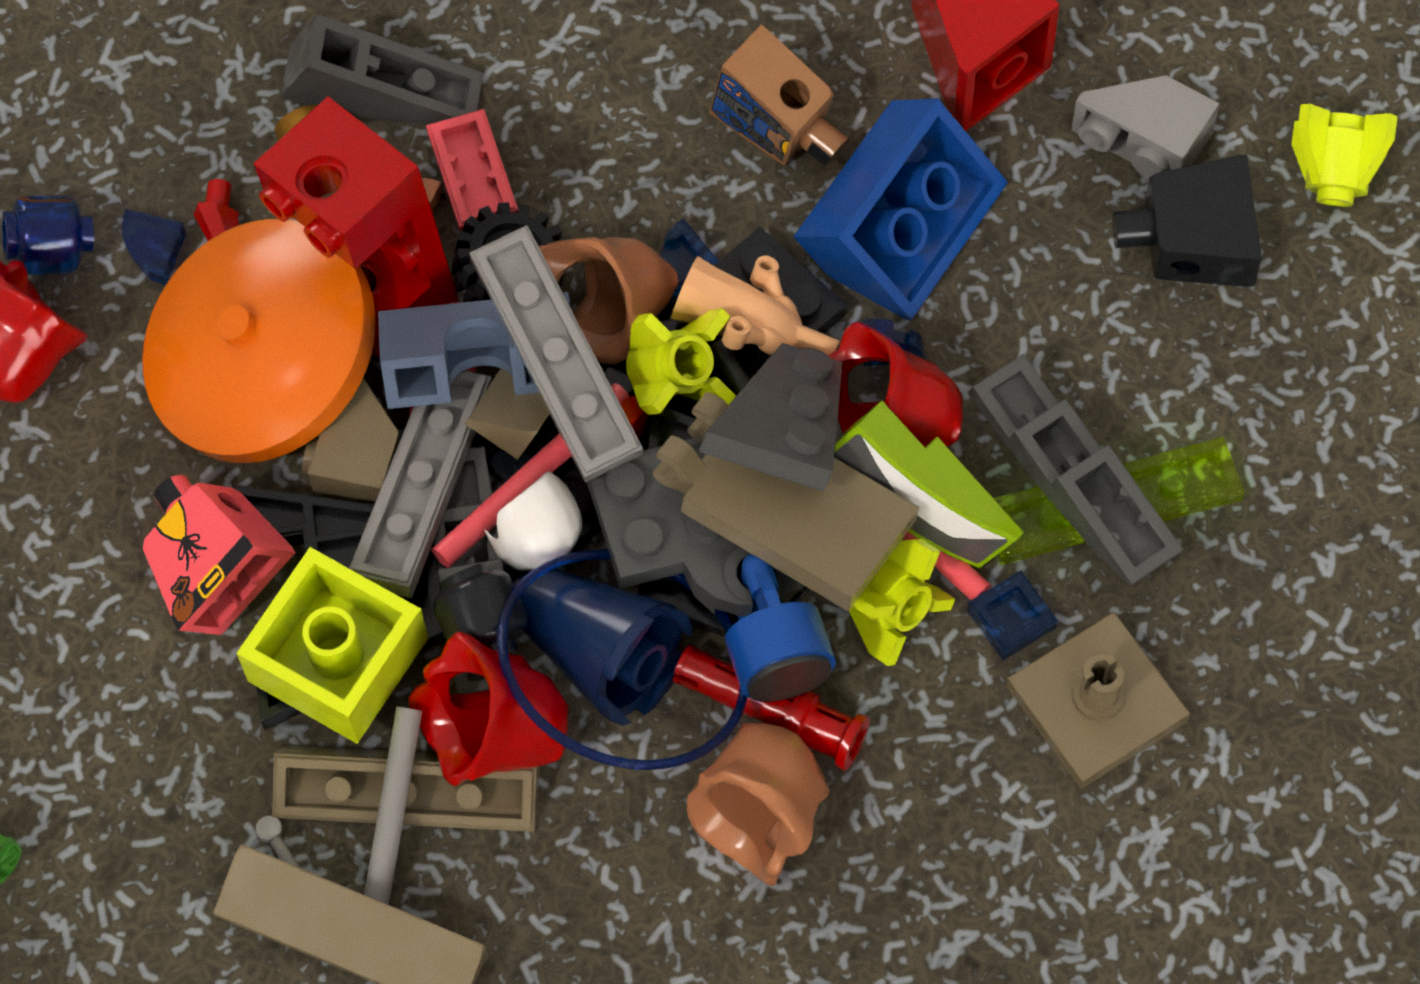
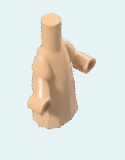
[671,255,840,356]

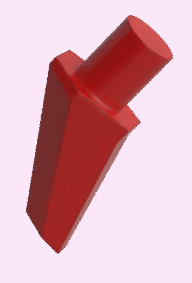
[193,179,239,241]

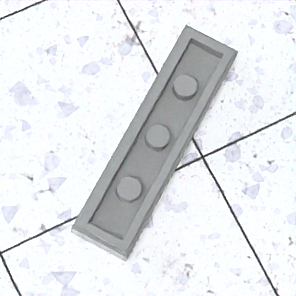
[469,225,643,482]
[349,370,492,598]

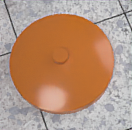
[142,219,376,463]

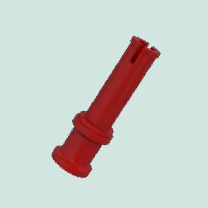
[673,644,870,771]

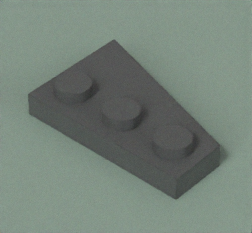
[698,343,843,492]

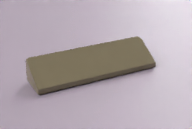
[272,744,540,832]
[213,844,486,984]

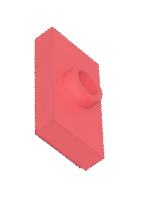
[426,109,518,232]

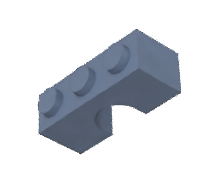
[378,292,570,409]

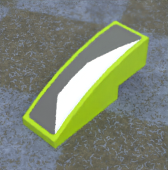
[834,401,1024,568]

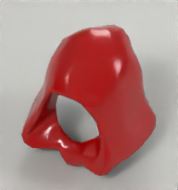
[0,260,88,404]
[828,322,963,447]
[409,632,569,787]

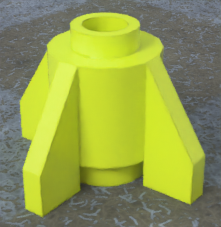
[1291,104,1398,207]
[626,308,736,415]
[849,539,955,666]

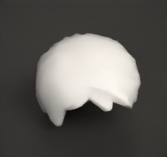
[484,471,582,571]

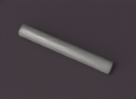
[364,706,422,905]

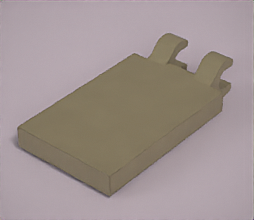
[653,392,919,612]

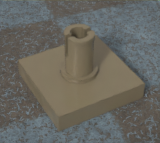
[1006,612,1190,789]

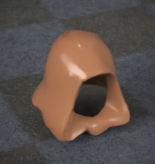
[538,237,679,365]
[687,723,830,886]

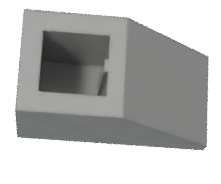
[1071,75,1220,179]

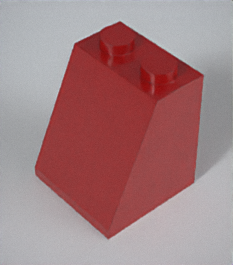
[911,0,1060,131]

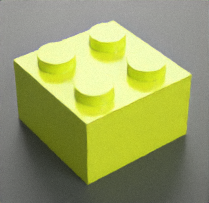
[236,547,429,744]

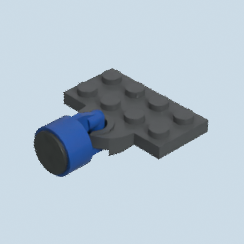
[587,419,843,702]

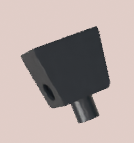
[1112,155,1262,287]

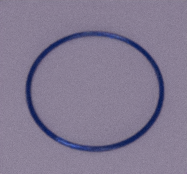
[497,550,748,770]

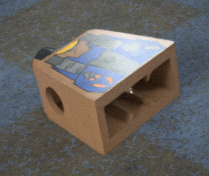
[709,24,849,168]

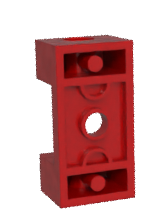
[253,96,459,359]

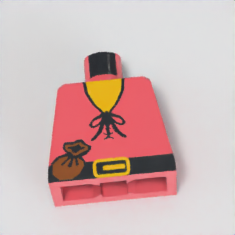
[143,475,296,635]

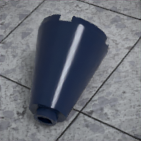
[514,566,692,726]

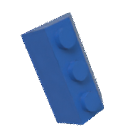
[793,98,1008,320]

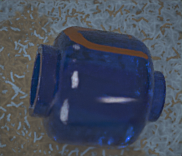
[2,194,94,275]

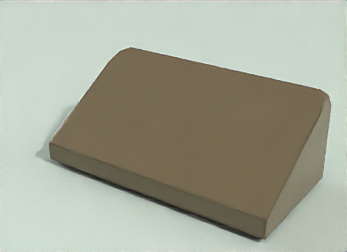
[464,368,549,460]

